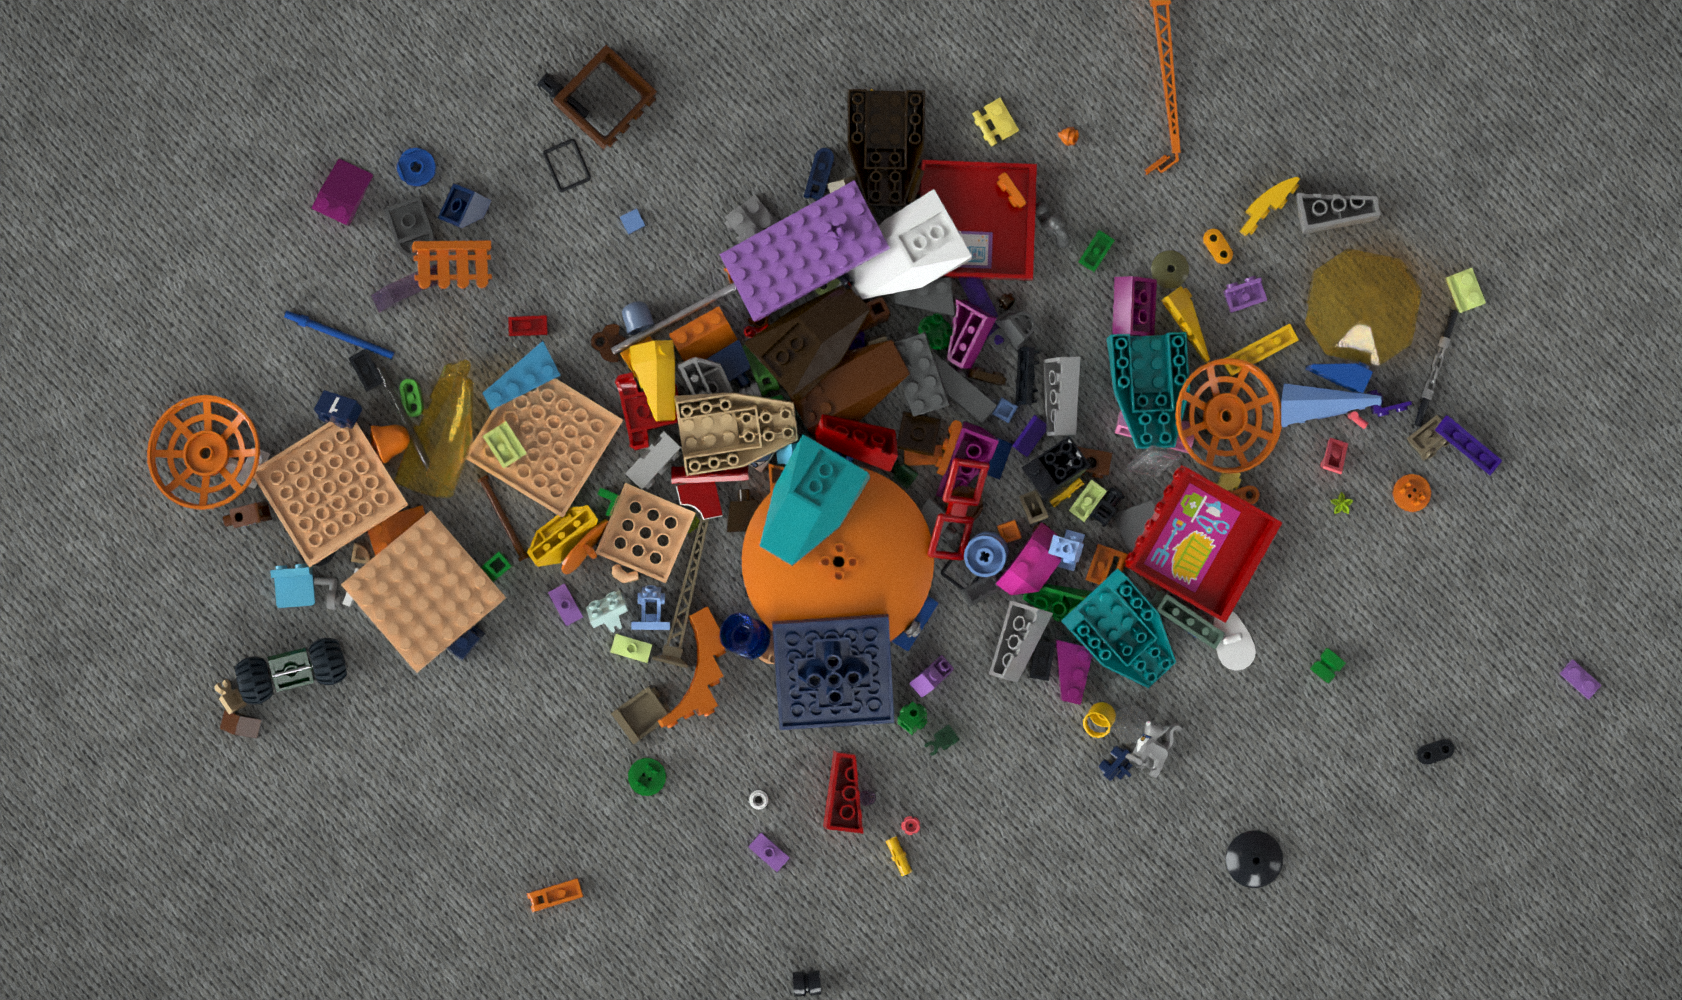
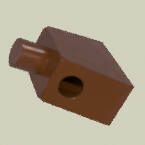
[223,501,272,528]

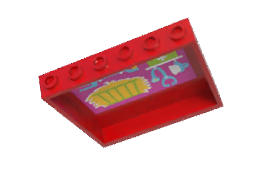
[1125,465,1283,623]

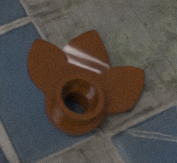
[591,324,627,363]

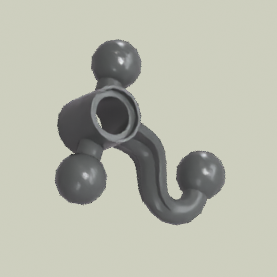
[1035,202,1071,248]

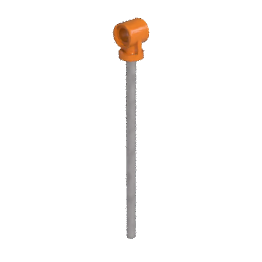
[611,283,737,355]

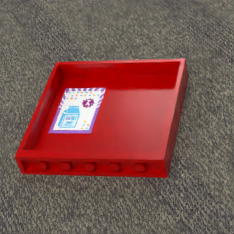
[917,160,1037,281]

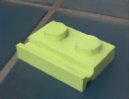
[1446,268,1486,313]
[483,421,527,469]

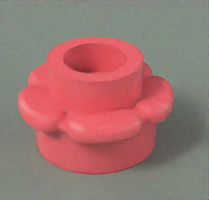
[901,816,920,835]

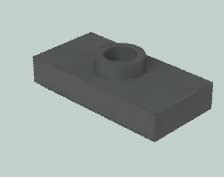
[960,575,1002,607]

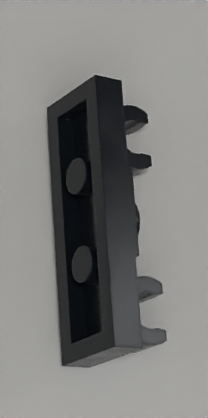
[1015,347,1040,405]

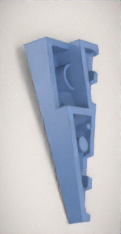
[1281,383,1382,427]

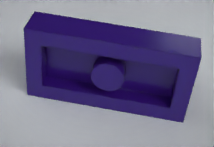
[1012,415,1046,457]

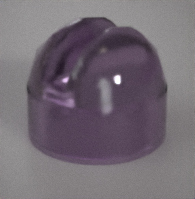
[860,790,876,806]

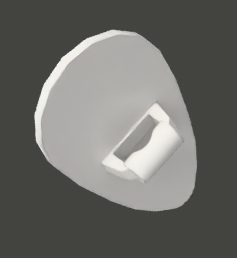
[1213,611,1256,670]

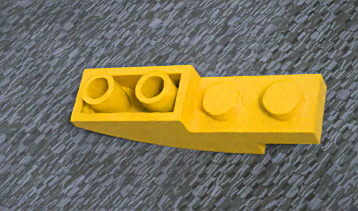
[1239,177,1300,236]

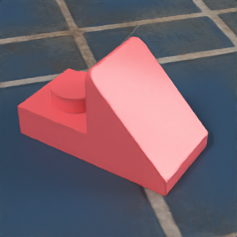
[1320,438,1348,474]

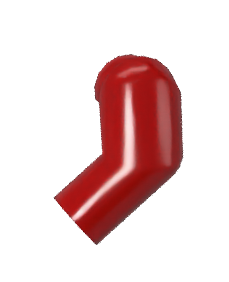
[744,324,769,339]

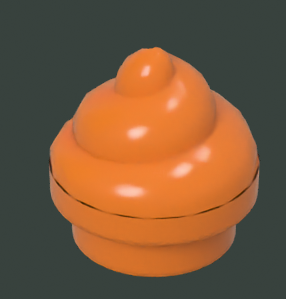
[1058,127,1079,146]

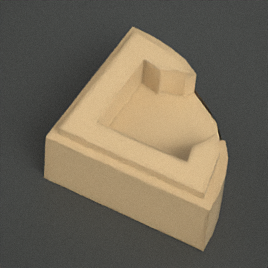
[351,543,371,564]

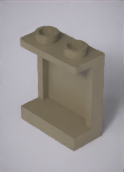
[611,686,672,745]

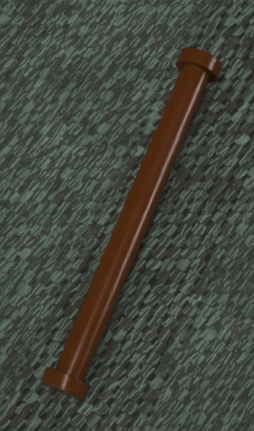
[477,475,530,562]

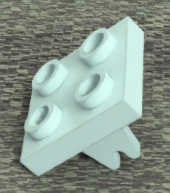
[586,590,628,632]

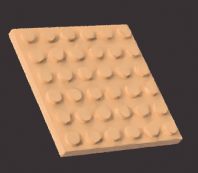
[464,378,623,518]
[250,422,408,567]
[341,511,506,673]

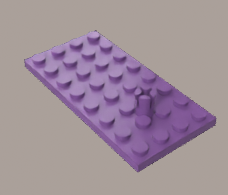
[720,181,890,322]

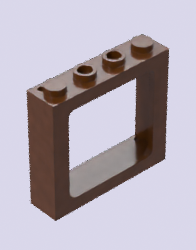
[553,45,657,150]

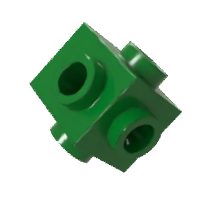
[898,701,928,735]

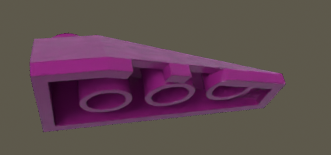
[936,421,999,498]

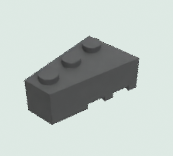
[893,277,955,317]

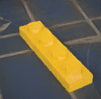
[1224,323,1299,377]

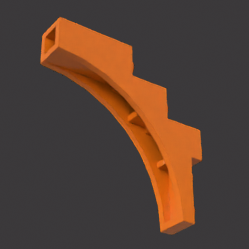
[658,606,729,729]

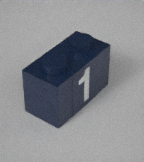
[314,390,363,429]

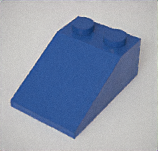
[1306,362,1373,393]

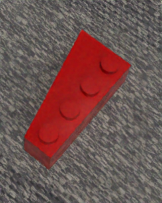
[815,414,898,472]

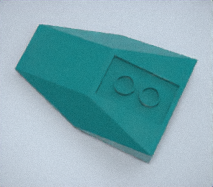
[1106,332,1190,449]
[759,434,870,566]
[1061,568,1176,688]

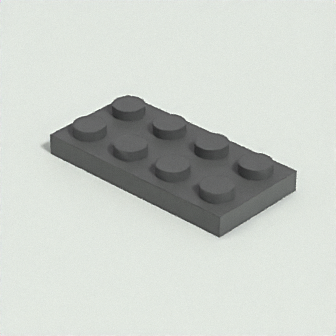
[894,332,950,417]

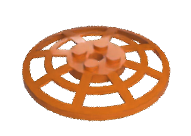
[1175,358,1282,474]
[147,395,260,510]

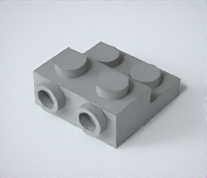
[724,195,777,243]

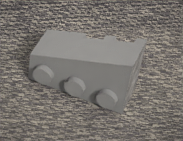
[625,432,682,490]

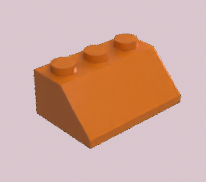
[669,306,738,362]

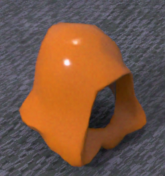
[370,424,410,464]

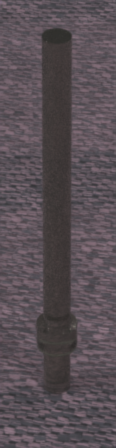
[377,366,434,471]

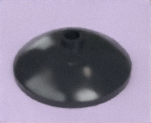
[1225,831,1283,888]

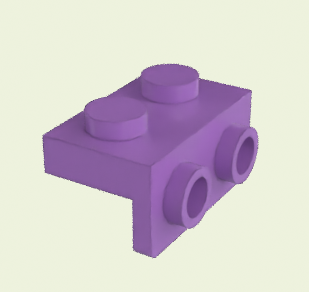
[1223,276,1267,313]

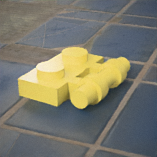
[972,98,1019,147]

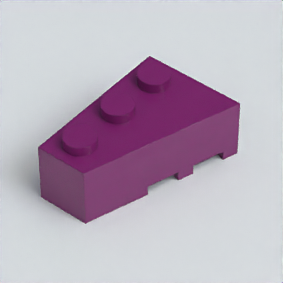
[947,299,996,369]

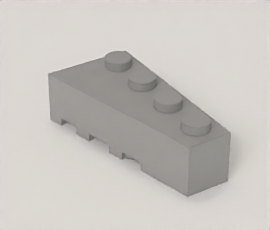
[1295,193,1381,234]
[1043,357,1080,436]
[989,601,1053,683]

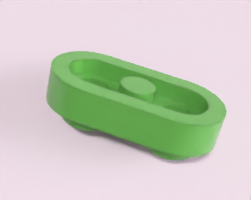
[399,379,424,417]

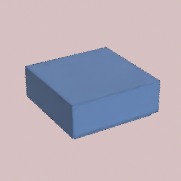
[620,209,645,235]
[992,397,1018,423]

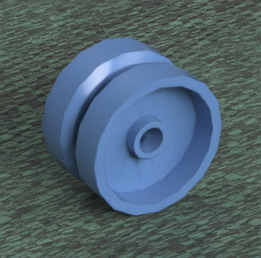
[964,531,1009,577]

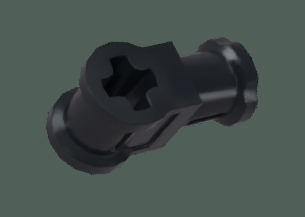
[1089,487,1125,527]

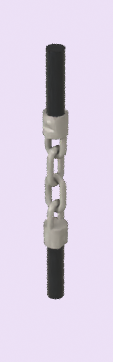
[1414,309,1458,427]

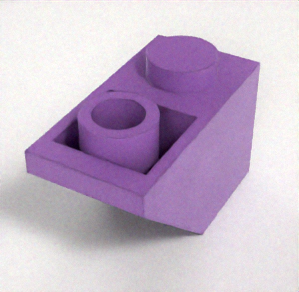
[909,655,954,698]

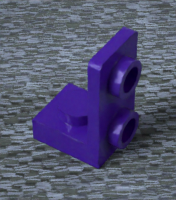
[1367,390,1412,417]

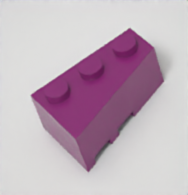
[1055,639,1092,705]

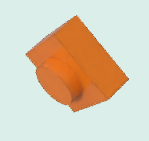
[997,519,1022,543]

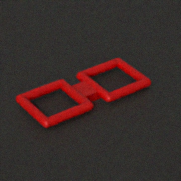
[927,458,990,561]

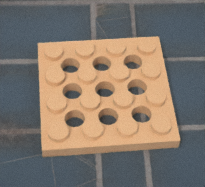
[596,483,696,583]

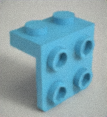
[270,564,315,608]

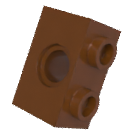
[1077,446,1112,479]

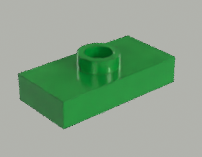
[1078,230,1115,273]

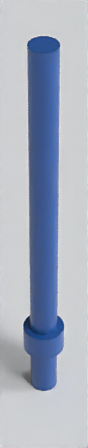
[284,310,395,359]

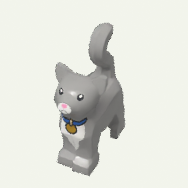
[1125,720,1182,778]

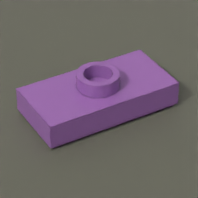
[548,583,583,626]
[748,832,790,872]

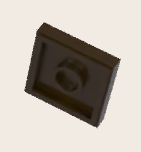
[897,411,941,456]

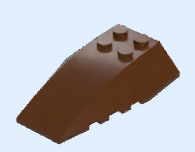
[789,340,911,438]

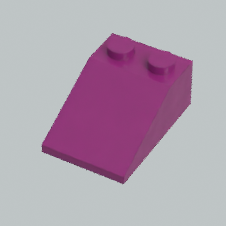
[311,159,373,226]

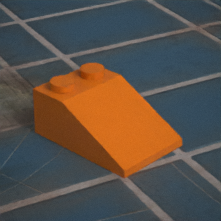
[368,505,426,556]

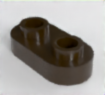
[968,367,1007,386]

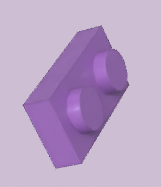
[1559,660,1601,699]

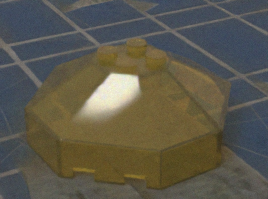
[1305,248,1422,366]

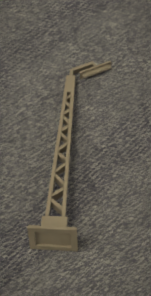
[652,483,709,668]

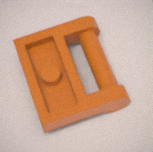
[1085,544,1128,585]

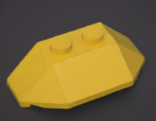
[527,505,598,567]

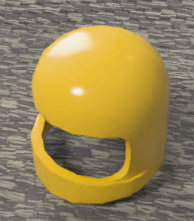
[1083,702,1116,738]

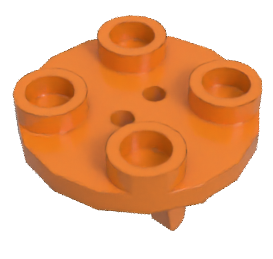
[1392,474,1431,512]

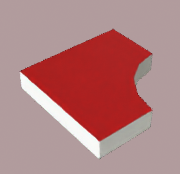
[676,482,723,520]

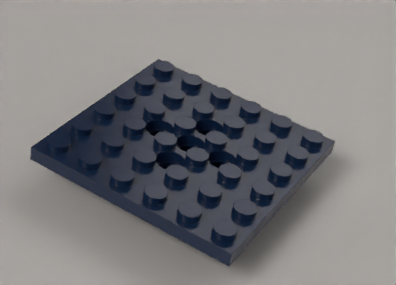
[772,614,894,730]

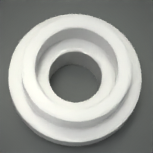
[749,790,768,809]

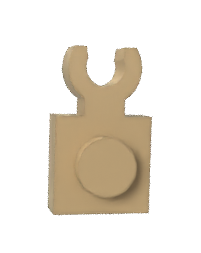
[214,679,247,714]

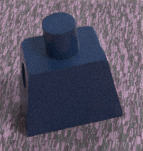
[708,339,751,388]
[447,625,485,661]

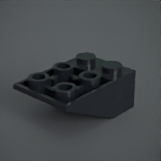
[1021,436,1091,504]

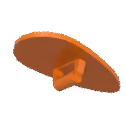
[561,519,609,575]

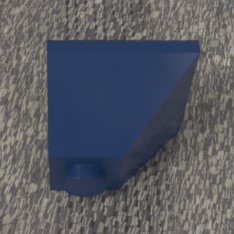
[438,183,492,228]

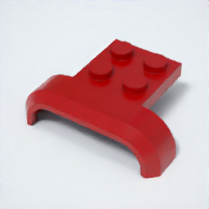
[615,372,679,450]

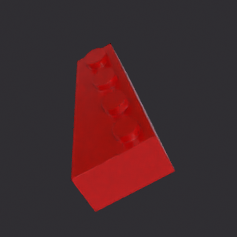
[823,751,864,834]

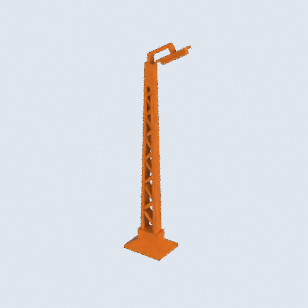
[1145,0,1181,175]

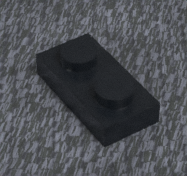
[348,349,384,392]
[1029,640,1055,681]

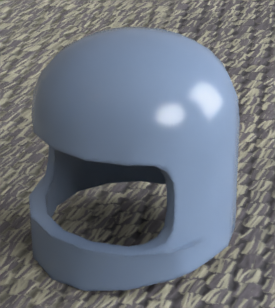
[622,301,654,335]

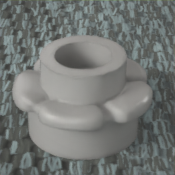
[904,620,921,638]

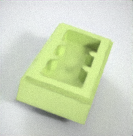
[611,634,653,663]

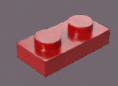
[508,315,548,336]

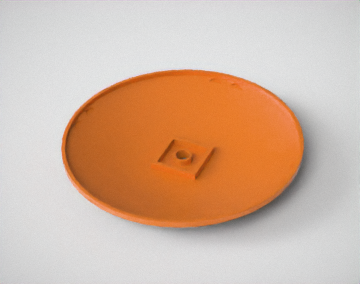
[742,467,934,641]

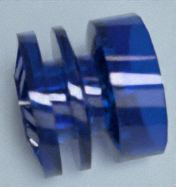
[719,613,771,660]

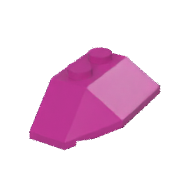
[996,522,1061,595]

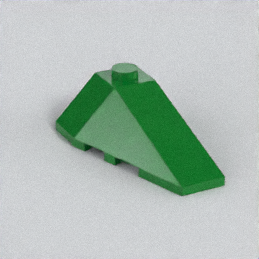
[1023,583,1092,623]

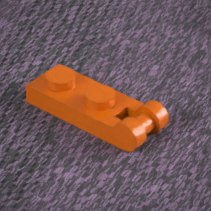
[935,420,962,476]
[527,878,584,912]

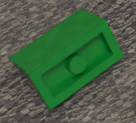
[597,488,620,516]

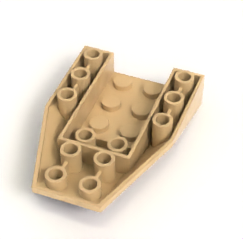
[674,392,798,476]

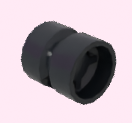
[793,970,821,997]

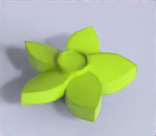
[1330,492,1353,514]

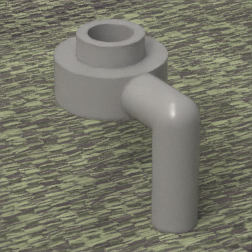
[314,577,341,610]

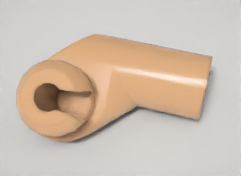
[612,564,639,583]

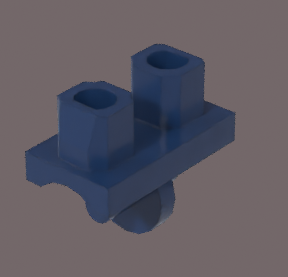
[1099,746,1133,781]

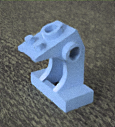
[1048,529,1085,571]
[631,585,671,630]

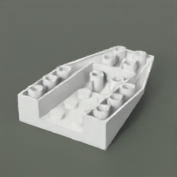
[847,189,972,299]

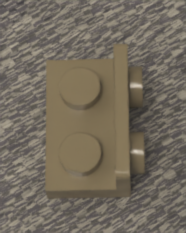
[1407,415,1450,461]

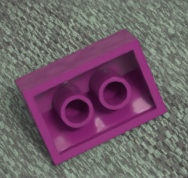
[1112,276,1157,336]

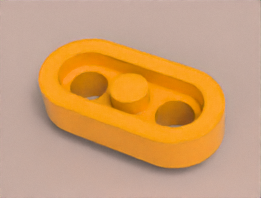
[1203,229,1233,264]

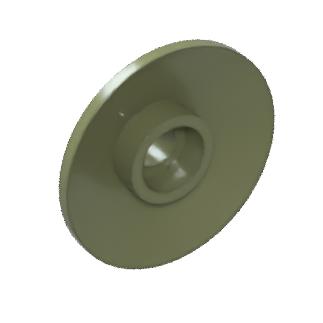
[1151,250,1189,289]

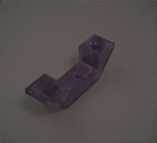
[371,264,438,313]

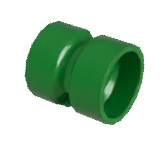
[1310,648,1346,684]

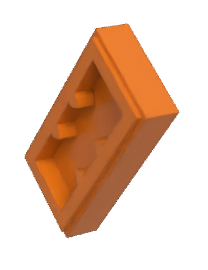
[904,445,943,466]

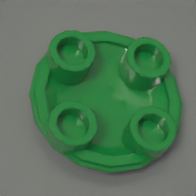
[918,313,953,349]

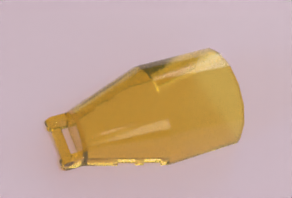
[394,359,474,498]

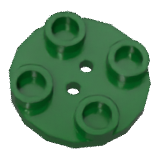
[628,758,666,796]

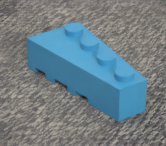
[482,341,560,410]

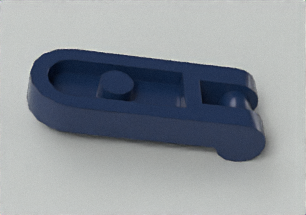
[803,148,834,201]

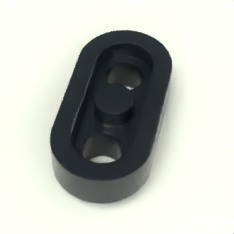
[1416,739,1454,765]

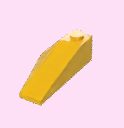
[1161,286,1210,362]
[629,340,675,421]

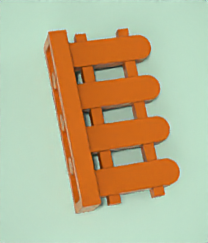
[412,240,492,289]

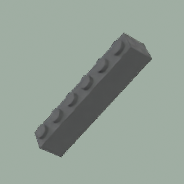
[903,331,997,424]

